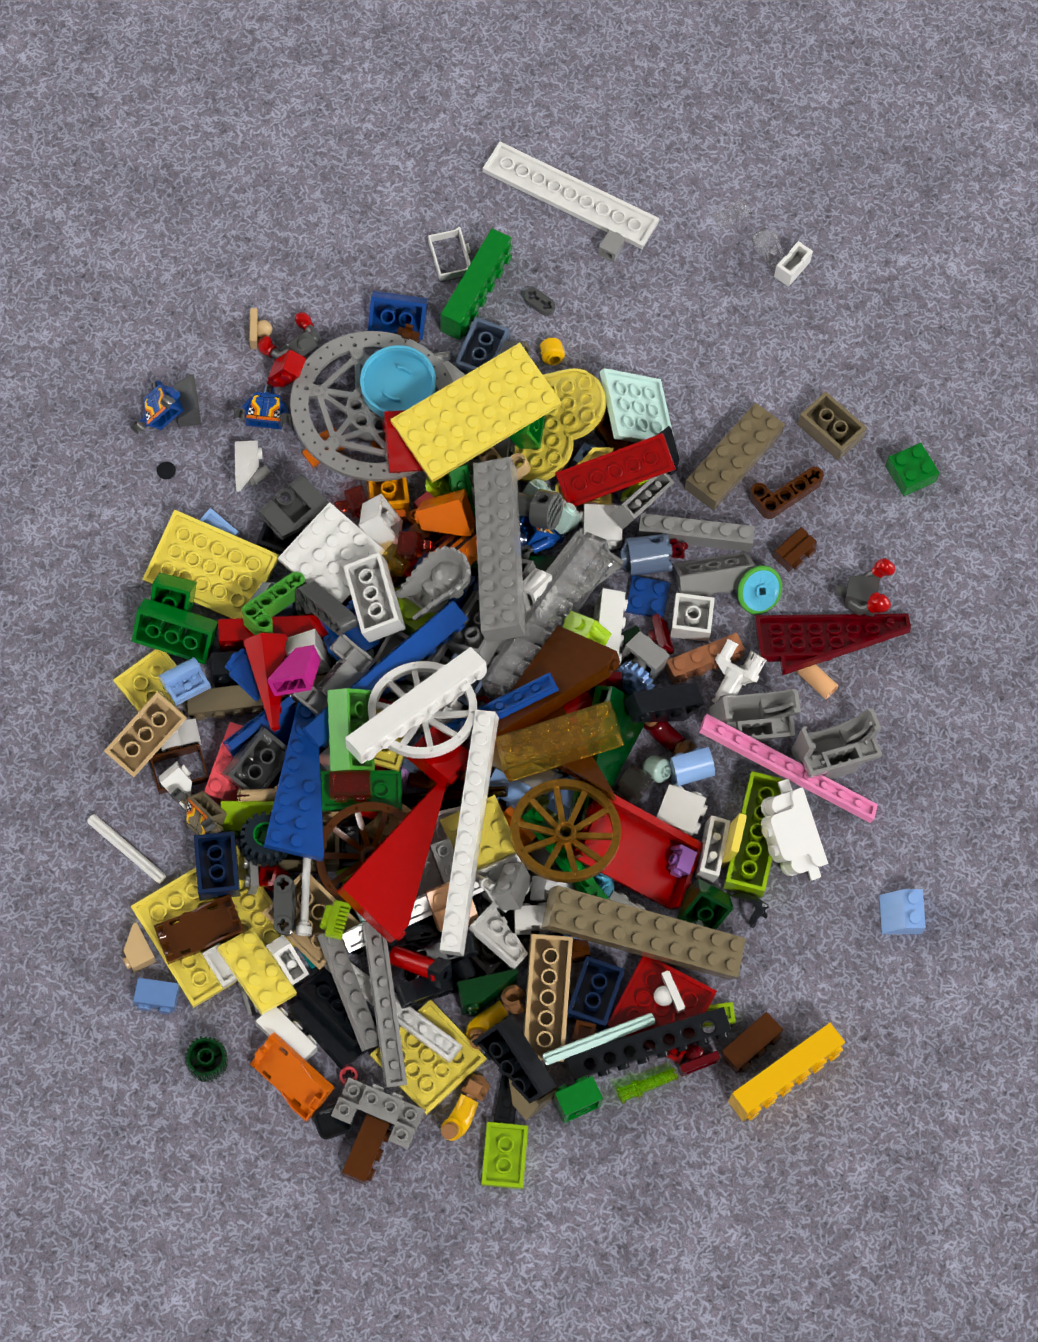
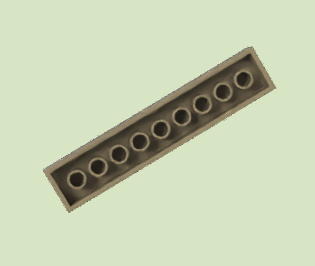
[541,885,746,980]

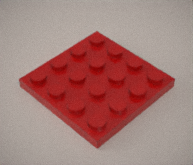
[607,956,717,1064]

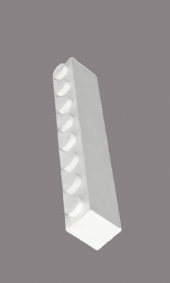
[345,647,487,764]

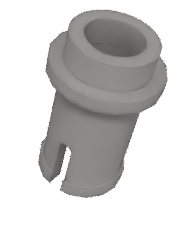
[247,465,271,487]

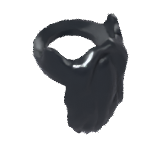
[730,893,769,928]

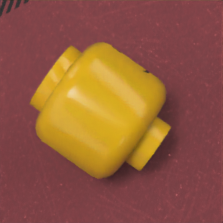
[539,338,565,365]

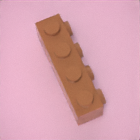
[665,633,745,685]

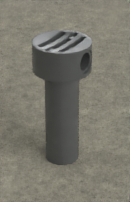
[472,489,563,530]

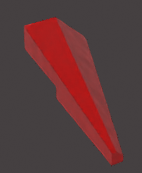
[243,633,288,732]

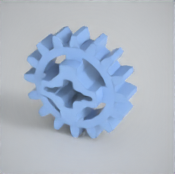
[617,661,655,694]

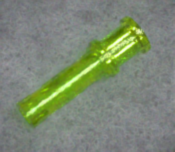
[615,1067,678,1104]

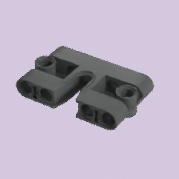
[257,474,329,540]

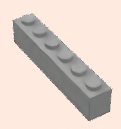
[638,513,755,552]

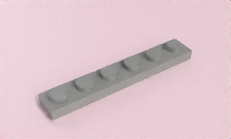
[317,933,379,1052]

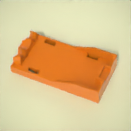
[249,1032,335,1121]

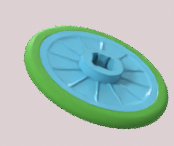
[738,566,782,615]

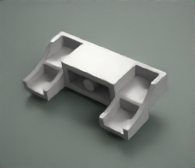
[291,634,376,715]
[331,1077,426,1149]

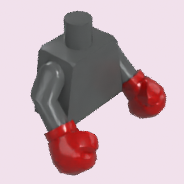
[258,312,320,359]
[834,558,895,617]

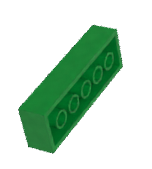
[440,228,513,340]

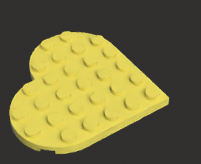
[514,369,607,483]

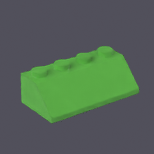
[327,688,375,772]

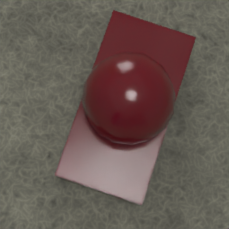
[646,614,674,655]
[678,1045,720,1077]

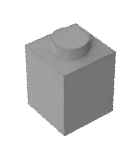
[598,230,625,263]

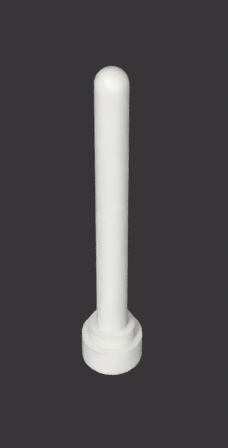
[295,857,312,936]

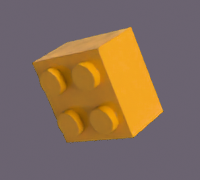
[366,477,410,512]

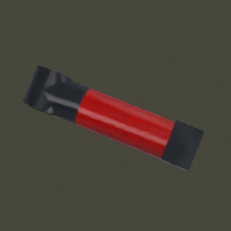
[363,941,452,989]

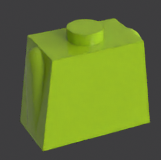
[562,611,612,646]

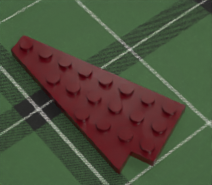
[755,613,911,675]

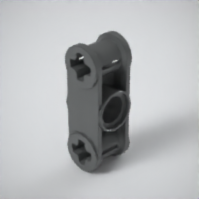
[273,875,296,936]

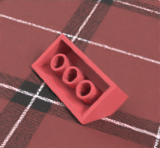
[204,722,246,805]

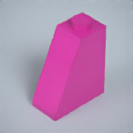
[267,645,321,696]

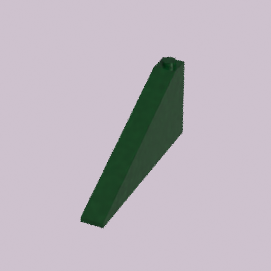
[564,685,645,837]

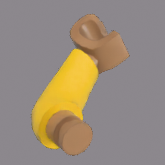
[466,985,526,1049]
[441,1074,491,1141]

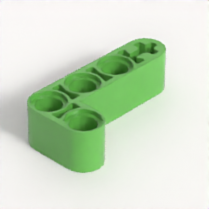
[242,572,305,635]

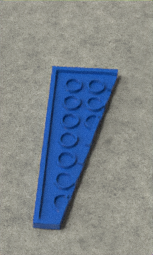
[263,702,324,862]

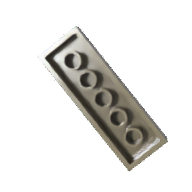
[684,402,785,511]

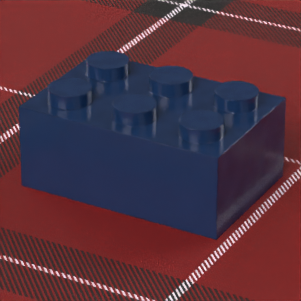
[194,831,241,901]
[567,956,625,1031]

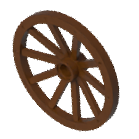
[316,802,425,909]

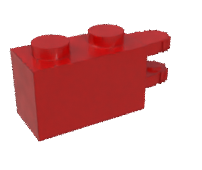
[267,350,306,388]

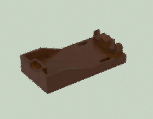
[154,894,244,964]

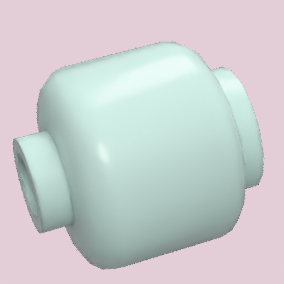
[642,755,672,783]

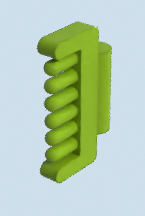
[320,900,351,940]

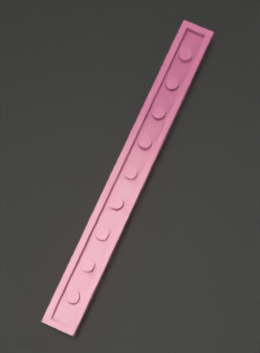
[699,714,878,823]

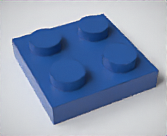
[626,576,670,618]

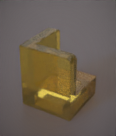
[382,543,411,577]

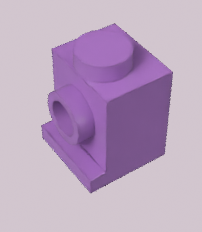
[667,844,697,878]

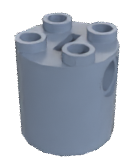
[619,534,672,576]

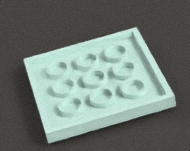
[600,368,674,443]

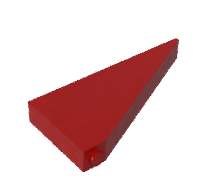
[337,783,446,943]

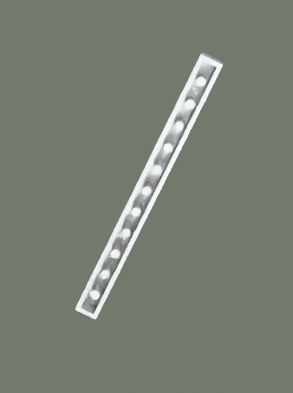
[440,710,499,956]

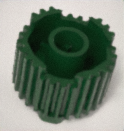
[185,1036,228,1082]

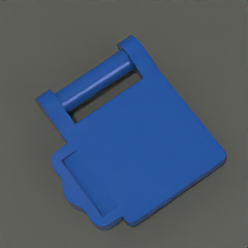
[319,600,381,661]
[225,649,261,701]

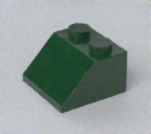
[677,878,734,930]

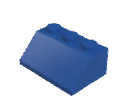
[368,291,429,340]

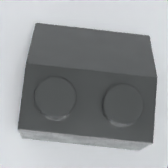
[173,374,201,427]

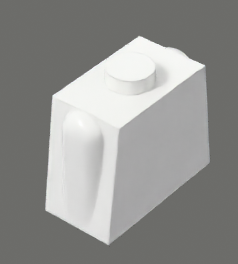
[523,568,556,619]

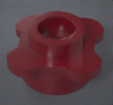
[670,539,688,559]

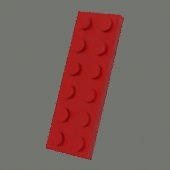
[556,433,676,507]

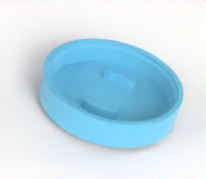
[360,345,436,418]

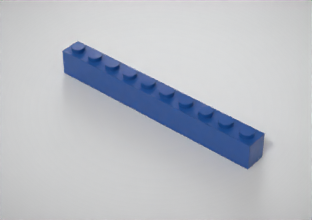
[301,601,468,748]

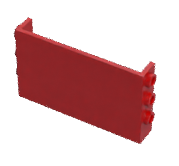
[572,794,703,910]

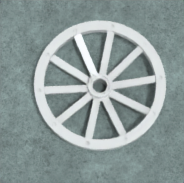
[368,661,477,759]

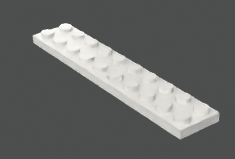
[482,142,659,249]

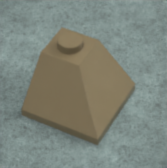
[509,1079,558,1120]

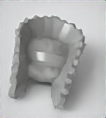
[395,545,471,621]

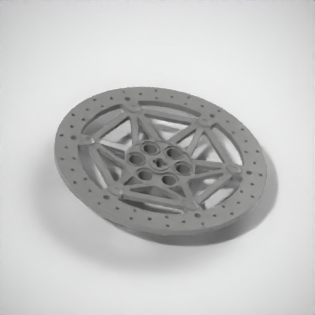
[290,331,453,482]

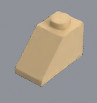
[123,922,156,973]

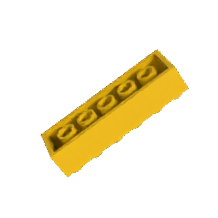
[728,1023,845,1121]

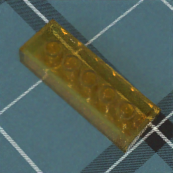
[496,700,624,782]

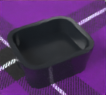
[314,1104,354,1140]

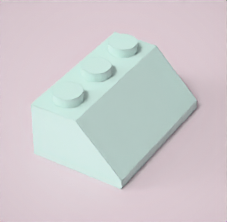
[522,479,581,534]

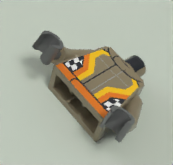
[170,788,227,835]

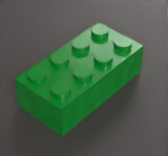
[131,598,218,665]

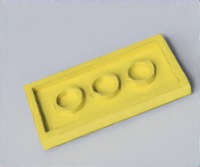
[217,928,297,1015]

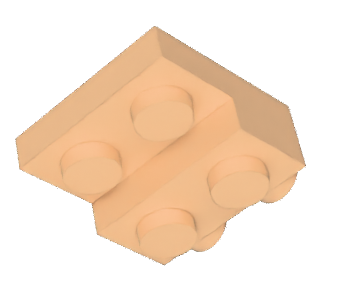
[425,882,478,932]

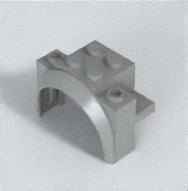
[709,689,801,744]
[791,708,882,779]

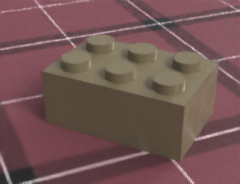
[797,391,867,461]

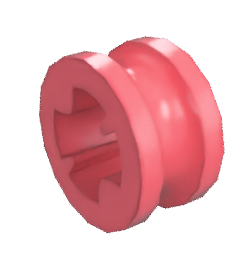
[339,1067,358,1086]

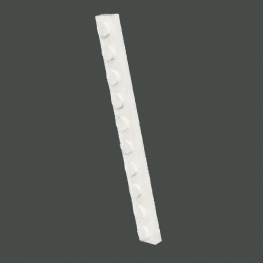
[342,852,530,953]

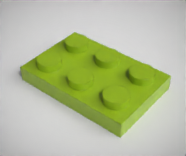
[481,1122,528,1189]

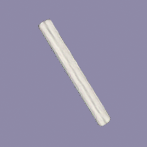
[87,814,166,884]

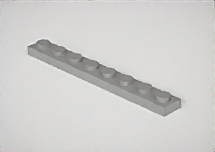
[362,922,407,1088]

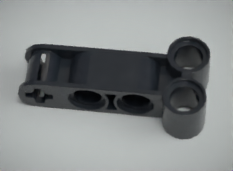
[402,933,479,981]

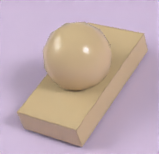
[249,308,272,349]

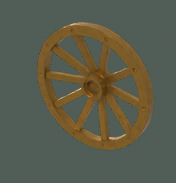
[510,779,621,883]

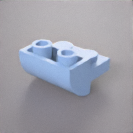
[158,657,211,706]
[670,747,715,786]

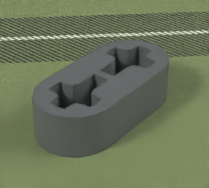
[524,288,555,316]

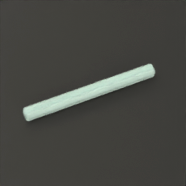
[542,1013,655,1065]

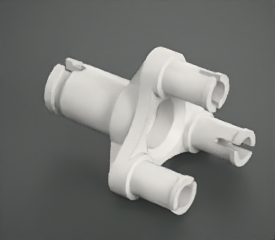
[712,639,767,703]

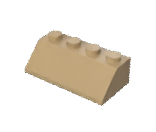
[104,690,187,777]

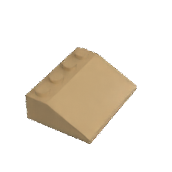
[263,873,361,970]

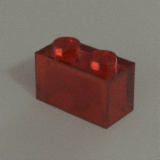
[329,771,371,803]

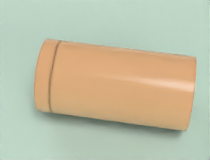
[797,664,839,700]

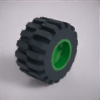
[240,811,288,868]

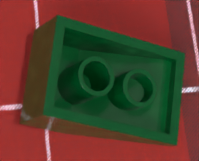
[457,968,518,1017]

